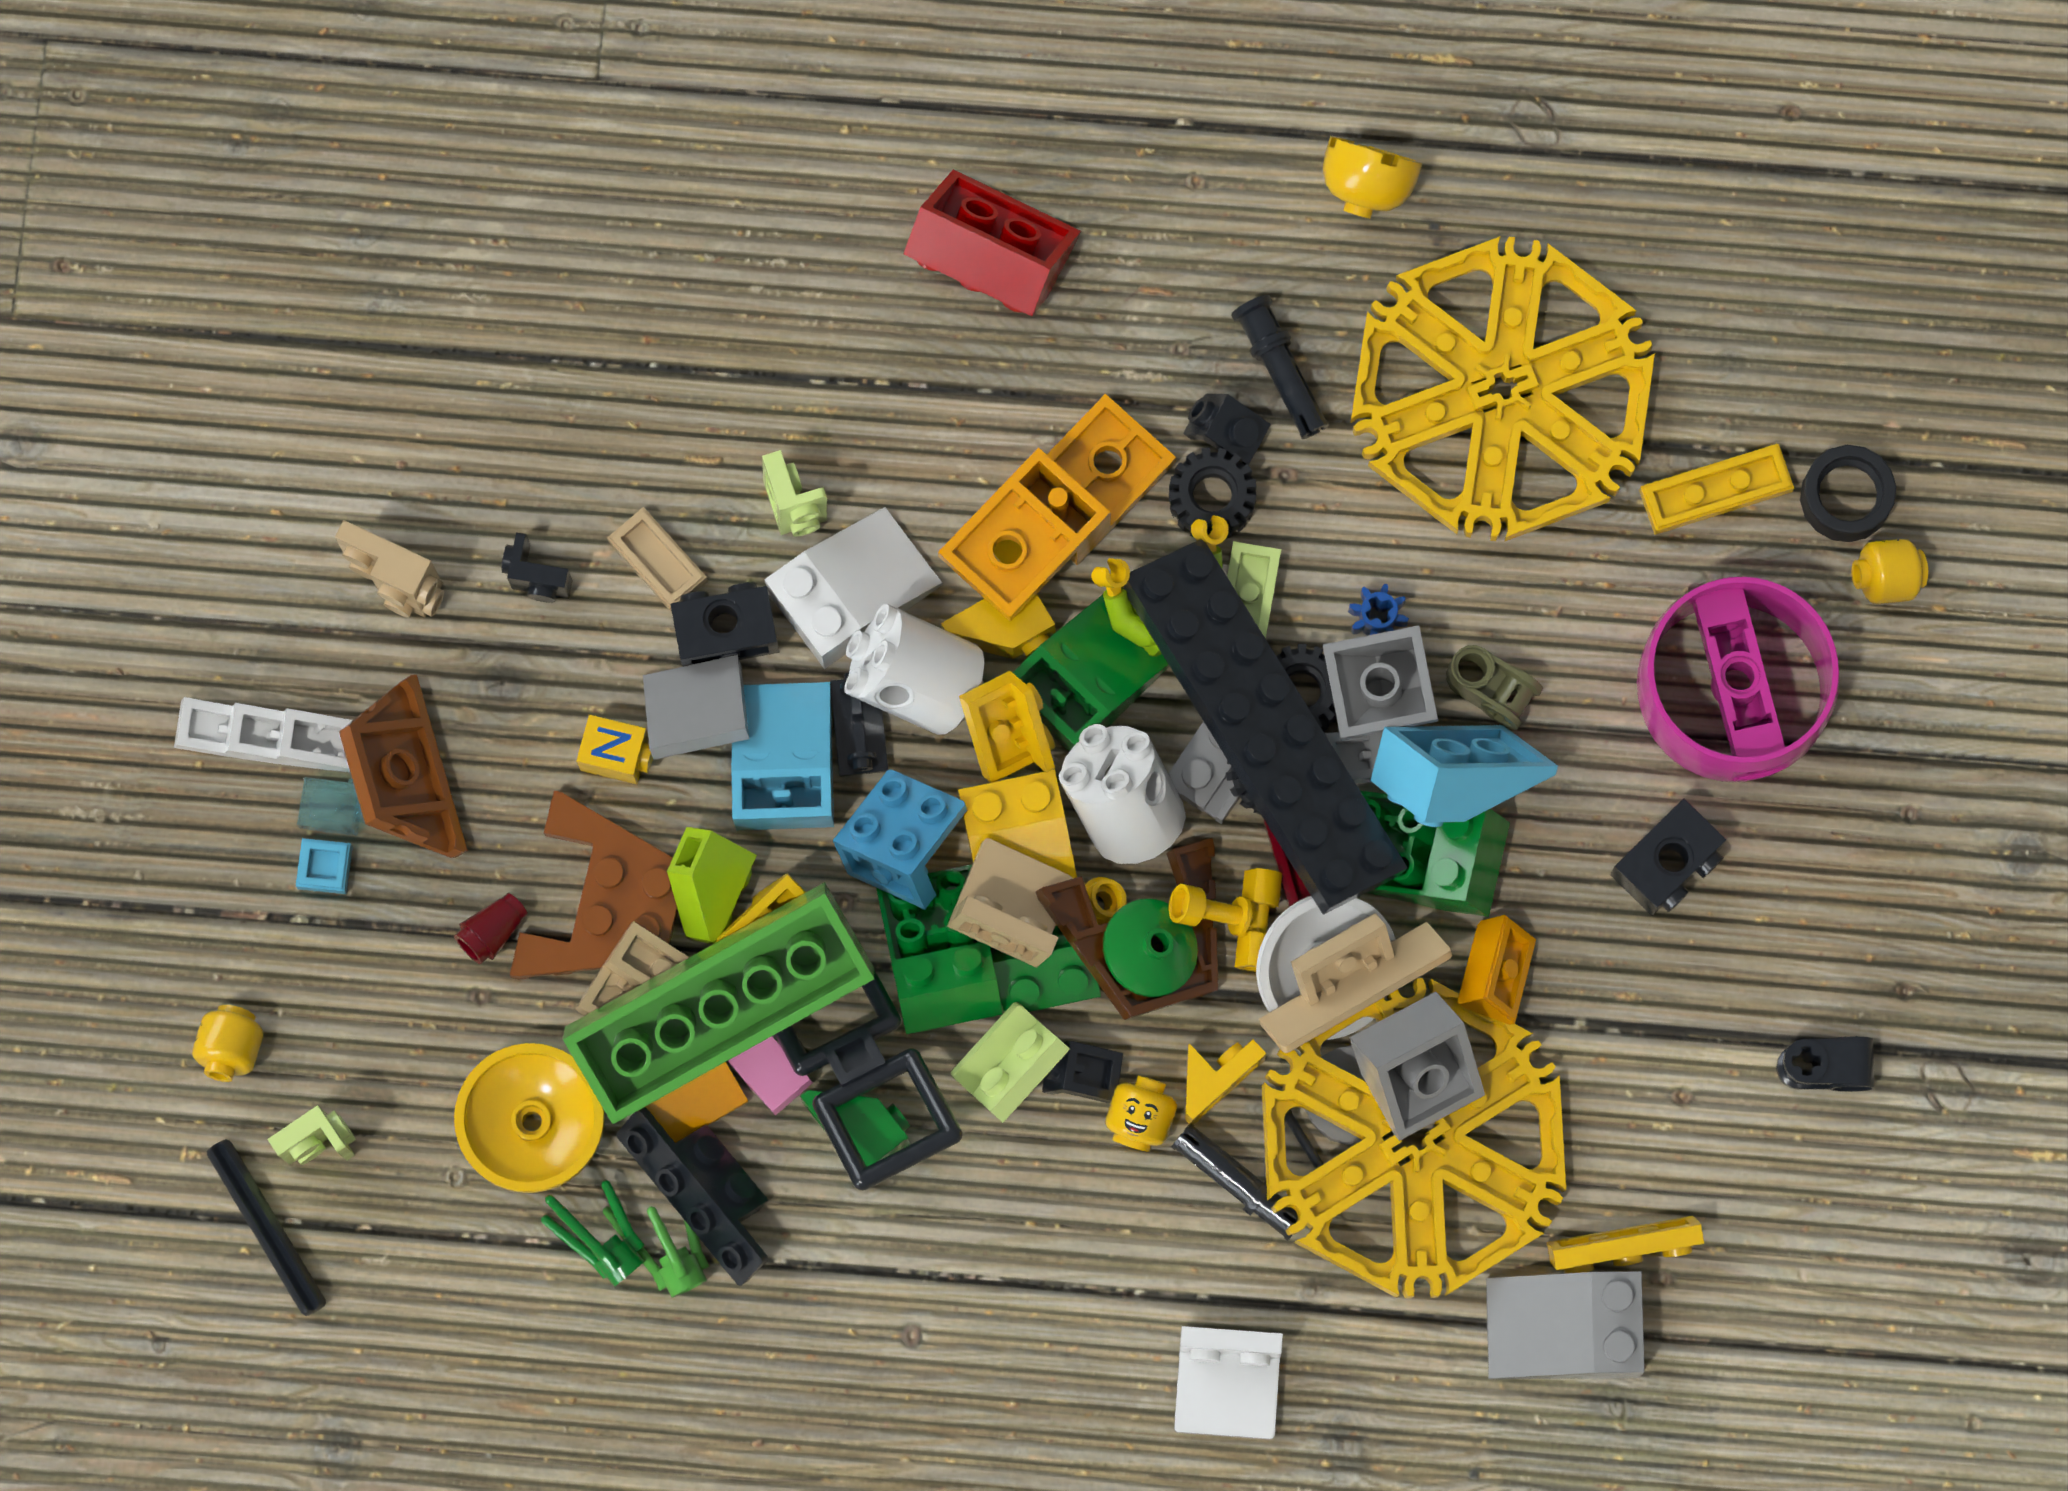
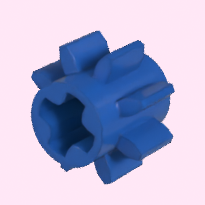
[1348,584,1409,636]

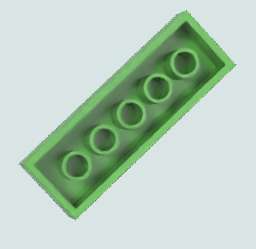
[563,882,874,1124]

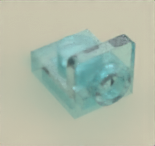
[297,777,365,836]

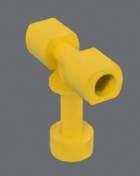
[1168,868,1282,972]

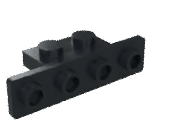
[616,1107,769,1286]

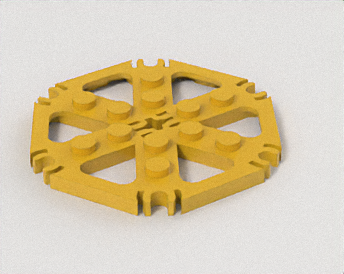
[1350,236,1655,542]
[1262,978,1566,1299]

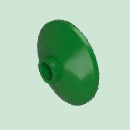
[1103,899,1198,997]

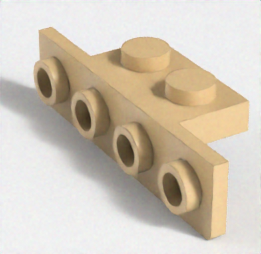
[1259,913,1452,1053]

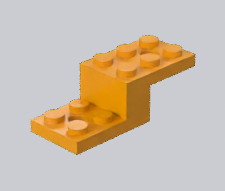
[938,394,1176,621]

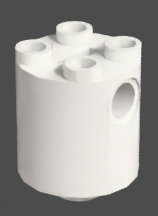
[844,604,985,735]
[1059,724,1186,864]

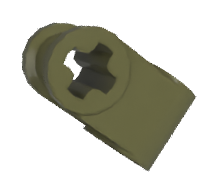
[1446,645,1543,730]

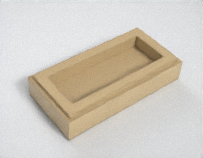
[607,507,708,612]

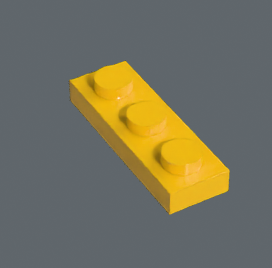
[1547,1216,1704,1274]

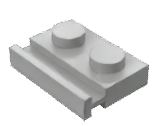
[1168,721,1240,824]

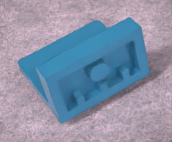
[833,769,967,910]

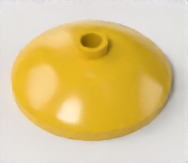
[454,1043,604,1193]

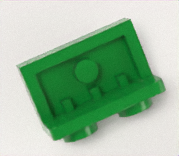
[990,926,1101,1014]

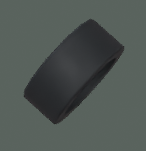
[1800,445,1897,542]

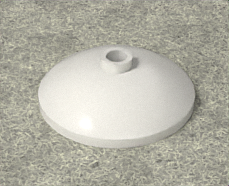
[1256,896,1396,1040]

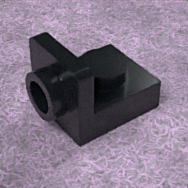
[1042,1041,1123,1103]

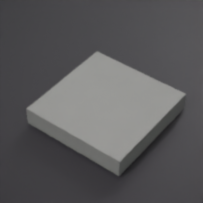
[643,655,749,760]

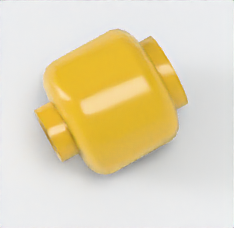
[1851,539,1928,604]
[192,1005,263,1082]

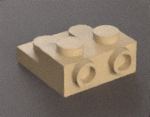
[335,520,444,618]

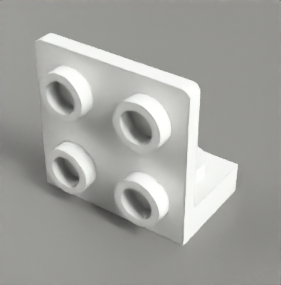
[1174,1326,1283,1439]

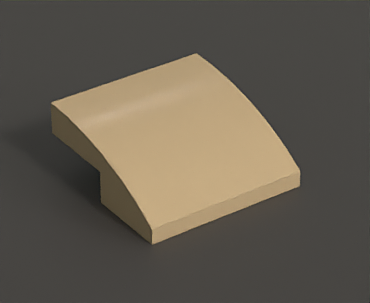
[575,921,689,1016]

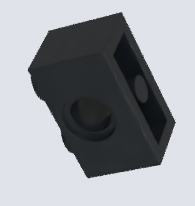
[670,582,780,667]
[1610,799,1726,916]

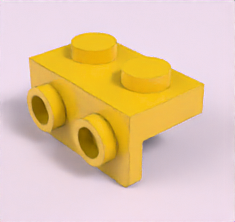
[959,671,1055,783]

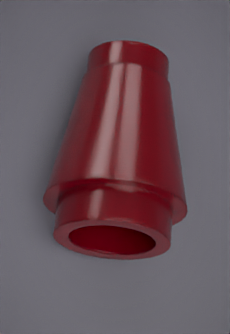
[454,893,528,964]

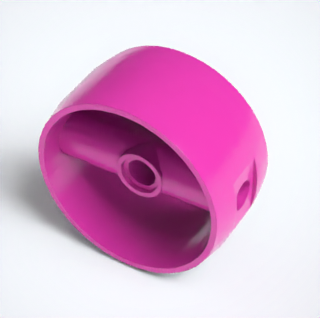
[1637,577,1840,782]

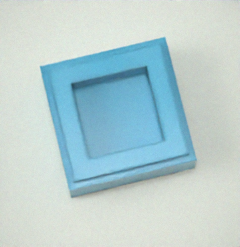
[296,838,353,894]

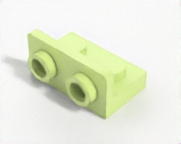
[762,450,827,537]
[951,1002,1070,1123]
[267,1105,356,1165]

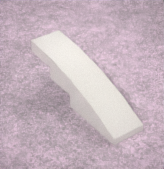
[174,697,353,772]

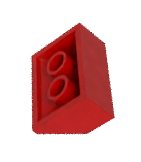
[903,169,1081,316]

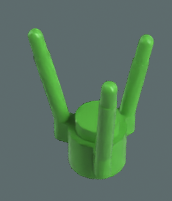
[603,1206,709,1298]

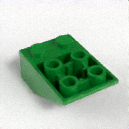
[1013,594,1169,752]
[1360,791,1510,917]
[876,864,1003,1034]

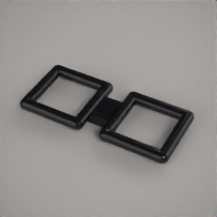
[775,941,963,1191]

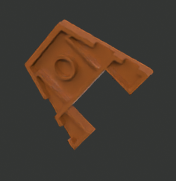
[510,790,678,980]

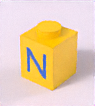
[576,715,653,785]

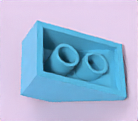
[1370,725,1558,827]

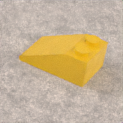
[958,769,1077,926]

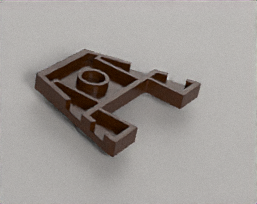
[1036,838,1218,1020]

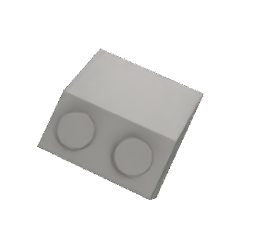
[1349,992,1485,1141]

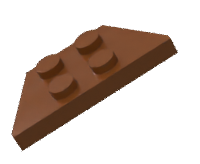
[339,674,468,858]

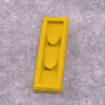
[1639,444,1794,535]

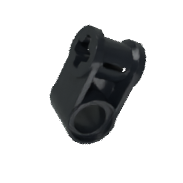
[1776,1036,1875,1092]

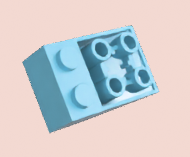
[731,682,834,831]

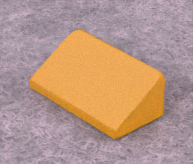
[1458,915,1536,1025]
[645,1062,749,1143]

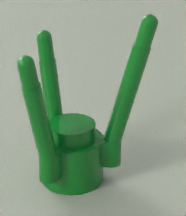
[541,1180,645,1287]

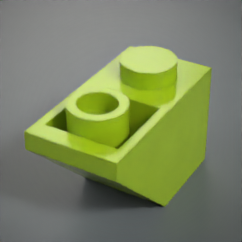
[667,827,757,944]

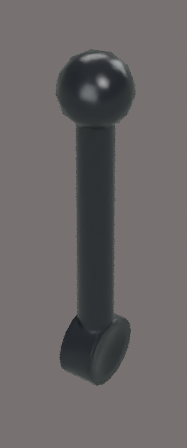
[1284,1109,1324,1169]

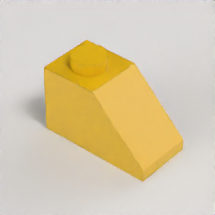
[941,594,1056,659]

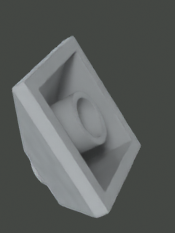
[1323,625,1438,741]

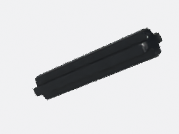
[207,1139,326,1316]

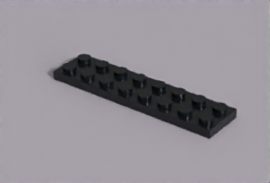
[1121,539,1408,915]

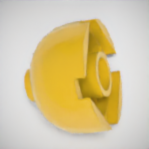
[1323,136,1422,219]

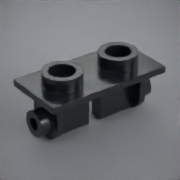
[830,672,888,777]

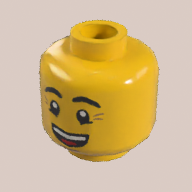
[1105,1075,1177,1152]

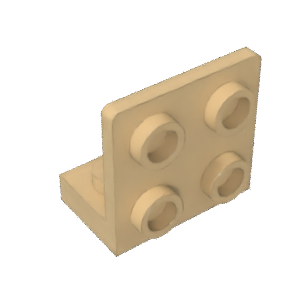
[947,838,1073,968]

